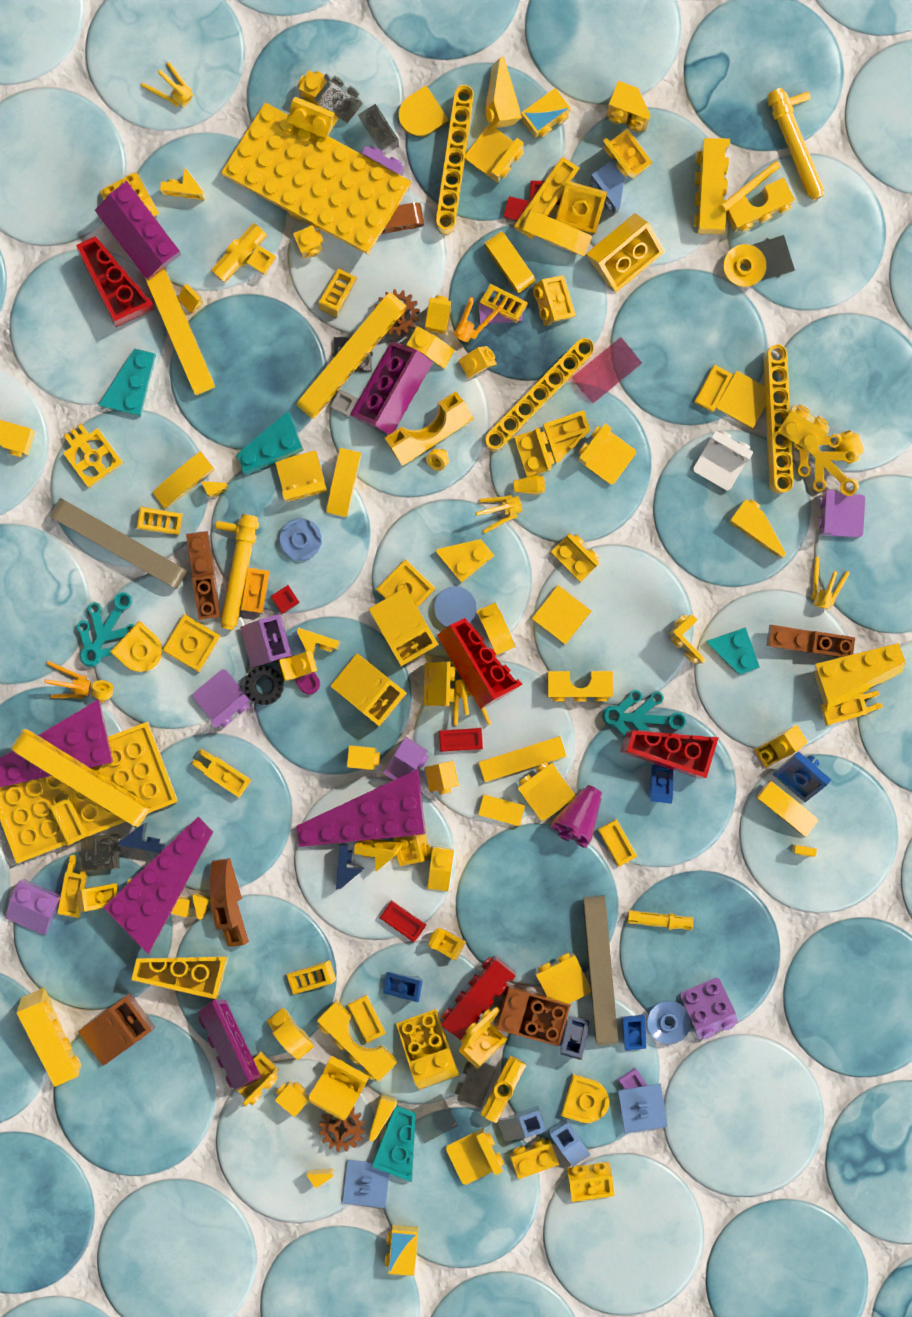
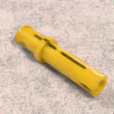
[627,910,694,931]

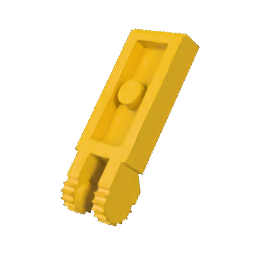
[820,690,883,726]
[191,748,252,798]
[58,855,88,918]

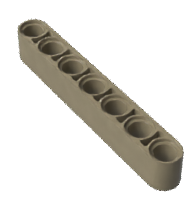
[50,498,187,589]
[583,895,618,1046]

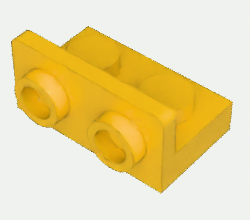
[533,275,576,326]
[514,427,554,477]
[550,533,600,583]
[393,825,431,866]
[510,1138,559,1179]
[567,1162,615,1202]

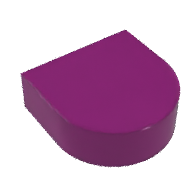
[295,672,320,695]

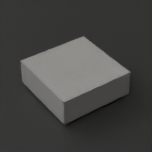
[330,389,358,418]

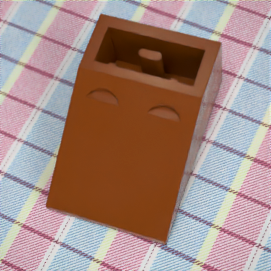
[494,984,571,1046]
[78,993,155,1066]

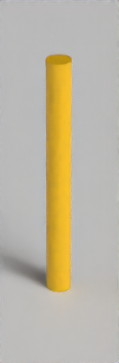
[719,161,780,213]

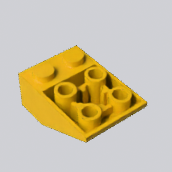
[369,587,439,666]
[331,653,407,726]
[423,662,455,707]
[396,1009,459,1090]

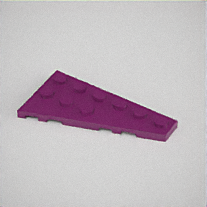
[0,699,113,787]
[296,769,426,847]
[104,816,214,954]

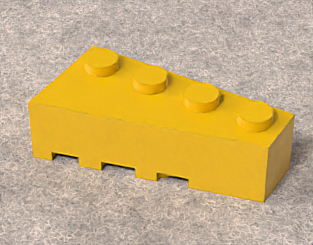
[814,643,906,712]

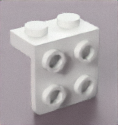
[693,430,753,491]

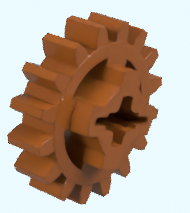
[374,289,420,337]
[318,1107,365,1152]

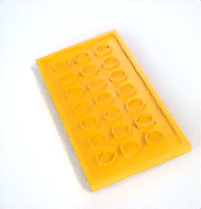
[221,102,411,255]
[0,722,179,864]

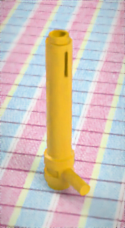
[767,88,824,201]
[215,514,259,630]

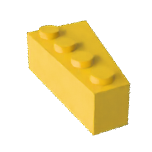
[693,138,730,235]
[131,957,228,999]
[17,987,81,1087]

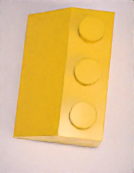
[586,213,664,292]

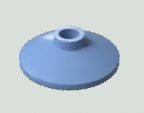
[647,1001,691,1044]

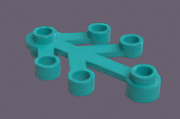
[77,592,134,667]
[602,690,686,736]

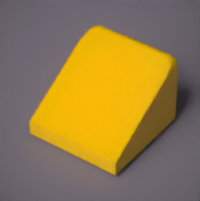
[178,284,203,313]
[201,481,229,498]
[192,893,210,920]
[306,1169,334,1188]

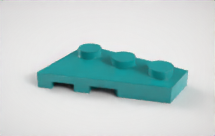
[237,411,304,475]

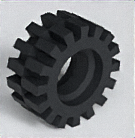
[244,666,284,705]

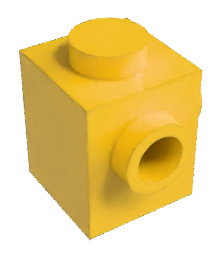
[297,70,329,105]
[293,225,324,259]
[424,761,459,795]
[275,1080,309,1118]

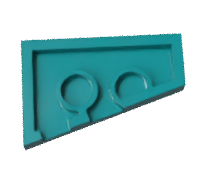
[99,348,156,416]
[372,1104,416,1182]

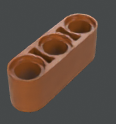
[381,203,424,234]

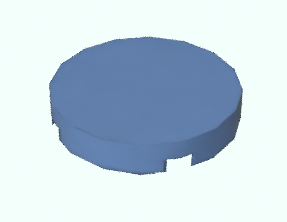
[279,518,322,561]
[434,586,477,627]

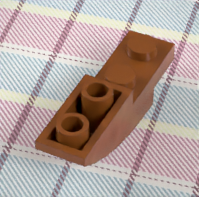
[186,530,220,620]
[766,625,856,657]
[210,858,249,947]

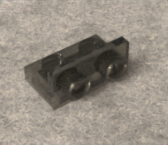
[314,73,363,123]
[358,103,399,151]
[454,1061,496,1108]

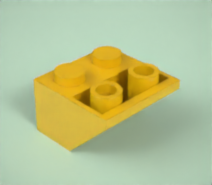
[606,81,651,132]

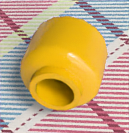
[833,430,864,464]

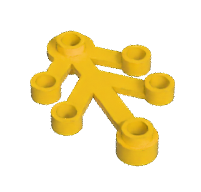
[793,433,859,496]

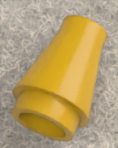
[514,474,545,495]

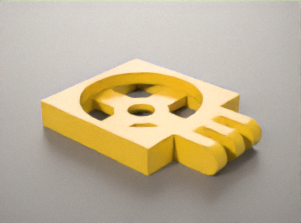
[63,423,124,488]

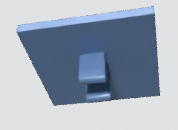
[618,1083,668,1134]
[343,1160,389,1208]

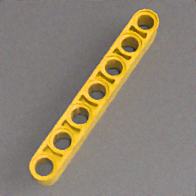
[436,85,474,234]
[145,268,215,396]
[296,292,407,419]
[485,338,594,452]
[763,344,793,494]
[11,729,151,827]

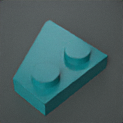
[706,627,760,675]

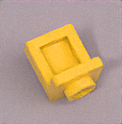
[458,346,496,378]
[428,927,466,960]

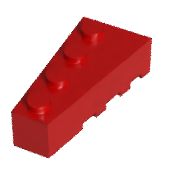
[76,236,154,328]
[437,618,523,709]
[620,730,719,779]
[441,955,516,1041]

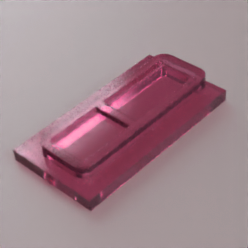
[572,337,642,404]

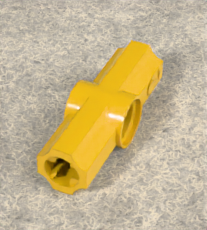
[211,223,268,283]
[480,1056,527,1123]

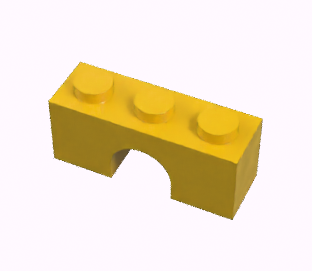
[726,177,795,233]
[547,671,613,702]

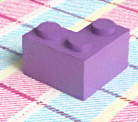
[383,737,429,780]

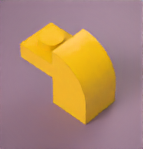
[476,602,516,656]
[267,1008,315,1060]

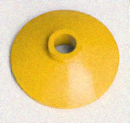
[723,244,766,287]

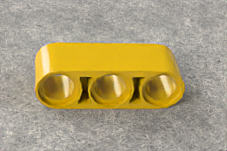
[484,231,536,294]

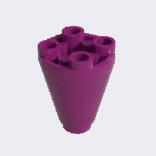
[550,785,602,848]

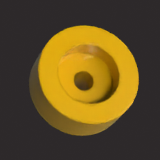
[426,449,449,471]
[91,680,114,703]

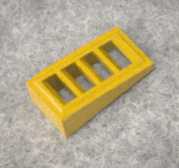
[318,268,357,318]
[480,284,528,324]
[136,507,183,535]
[286,960,336,995]
[369,1095,397,1141]

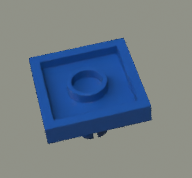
[773,751,831,803]

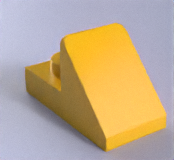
[160,168,205,200]
[297,628,340,655]
[278,650,317,682]
[354,839,402,872]
[76,883,118,912]

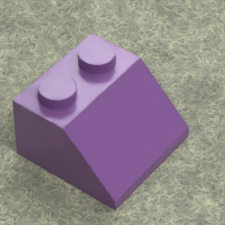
[6,879,61,935]

